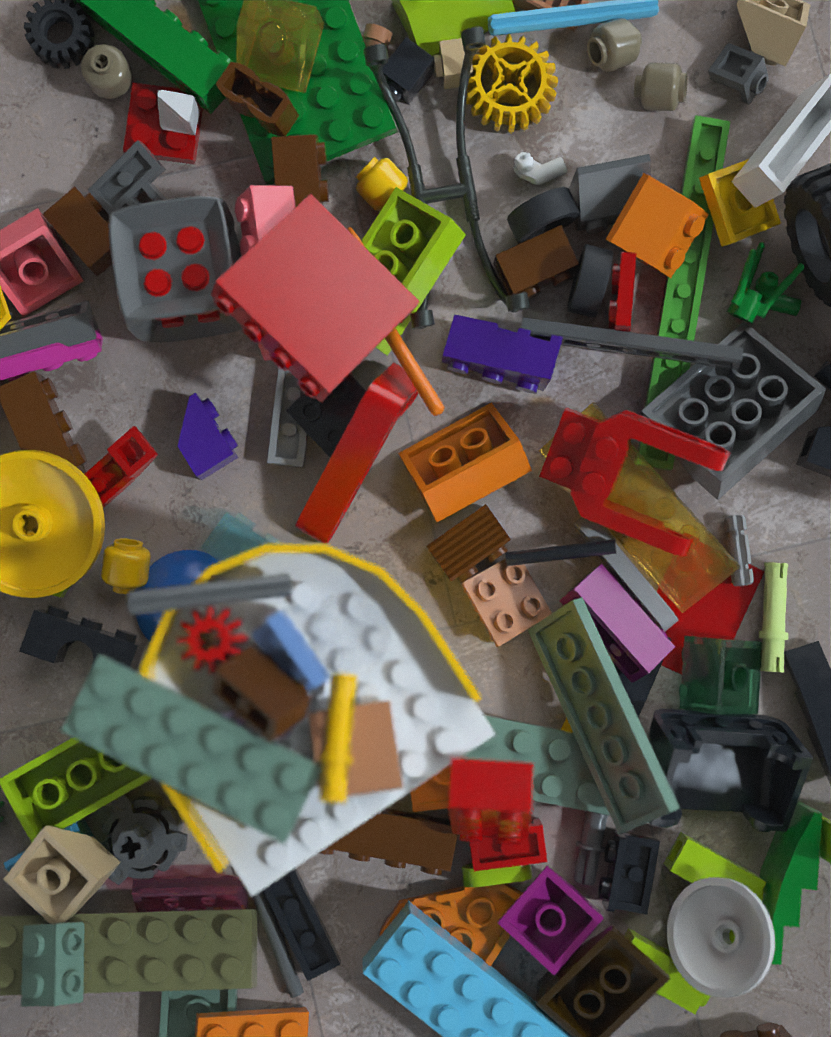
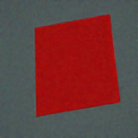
[657,533,765,689]

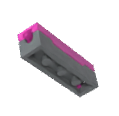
[0,300,103,381]

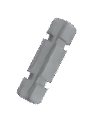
[724,515,754,586]

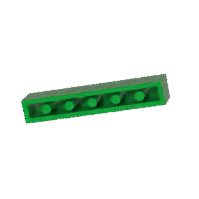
[73,0,233,114]

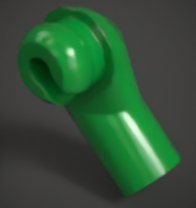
[755,271,801,317]

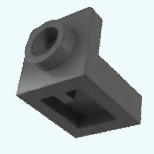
[708,43,768,105]

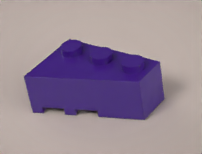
[442,314,563,394]

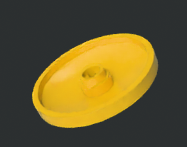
[0,450,105,598]

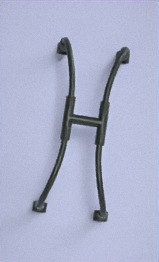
[364,27,530,329]

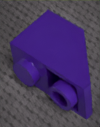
[177,393,239,480]

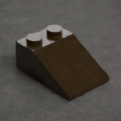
[535,925,670,1037]

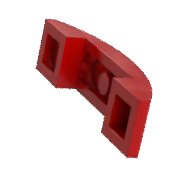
[84,426,158,508]

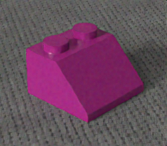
[497,865,604,975]

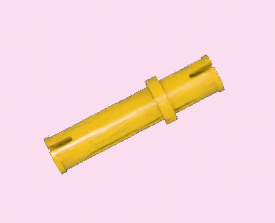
[319,674,357,804]

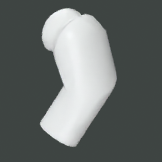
[513,152,567,185]

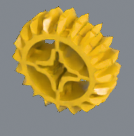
[466,33,558,134]

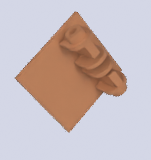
[461,558,552,647]

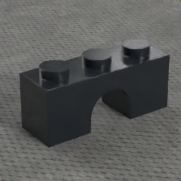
[19,605,145,673]

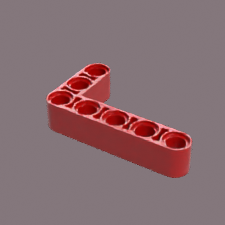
[295,362,419,544]

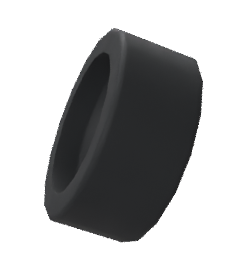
[507,187,580,244]
[567,244,613,318]

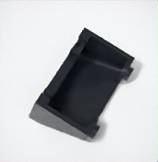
[649,709,813,832]

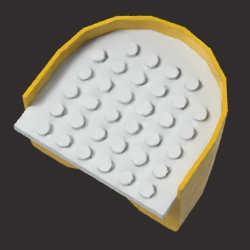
[141,544,495,896]

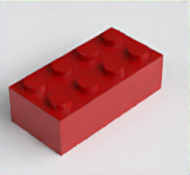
[448,758,534,845]

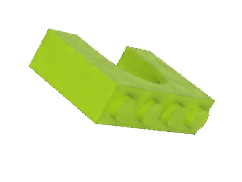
[624,832,766,1015]

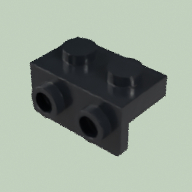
[598,831,660,915]

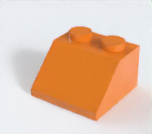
[606,173,709,278]

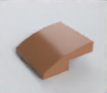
[309,700,403,798]

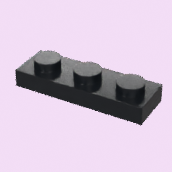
[263,867,341,981]

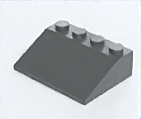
[641,322,826,500]

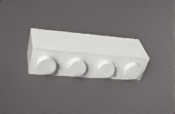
[731,74,831,208]

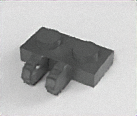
[88,140,167,215]

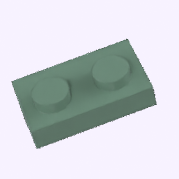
[21,922,84,1007]

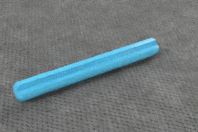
[488,0,659,36]

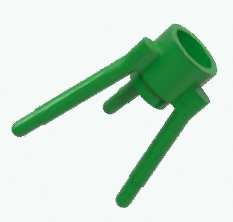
[726,242,804,324]

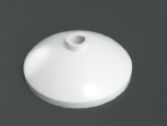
[667,877,774,998]

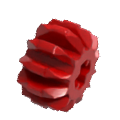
[176,605,248,675]

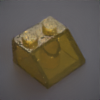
[236,0,324,93]

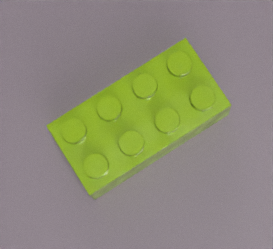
[0,737,153,843]

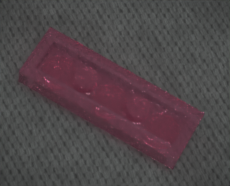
[131,875,248,912]

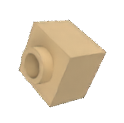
[433,38,473,89]

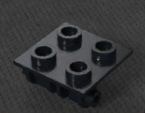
[286,373,366,458]

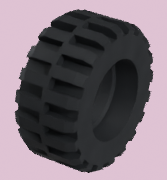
[784,163,831,307]

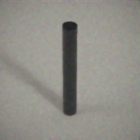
[506,539,617,566]

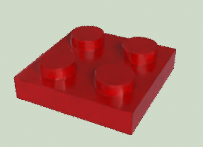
[123,82,203,165]
[609,252,637,332]

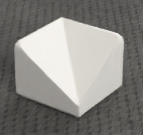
[157,90,200,135]

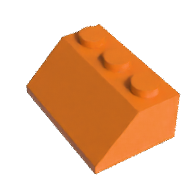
[398,402,532,522]

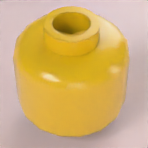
[355,157,408,211]
[101,538,151,594]

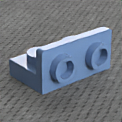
[252,610,331,693]

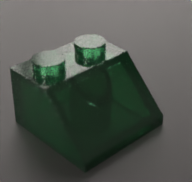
[679,636,762,714]

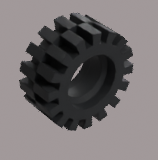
[24,0,95,69]

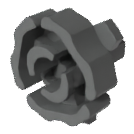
[102,794,188,885]

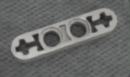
[573,517,678,631]

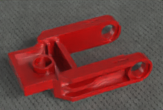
[539,408,730,557]

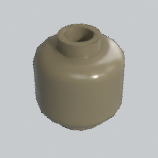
[587,18,642,72]
[81,44,132,99]
[634,62,688,111]

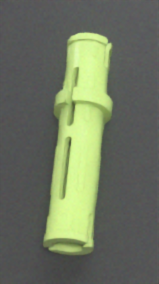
[759,562,789,673]

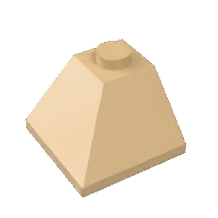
[736,0,810,67]
[3,825,121,924]

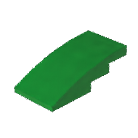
[759,801,822,965]

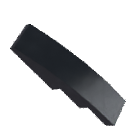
[784,641,831,786]

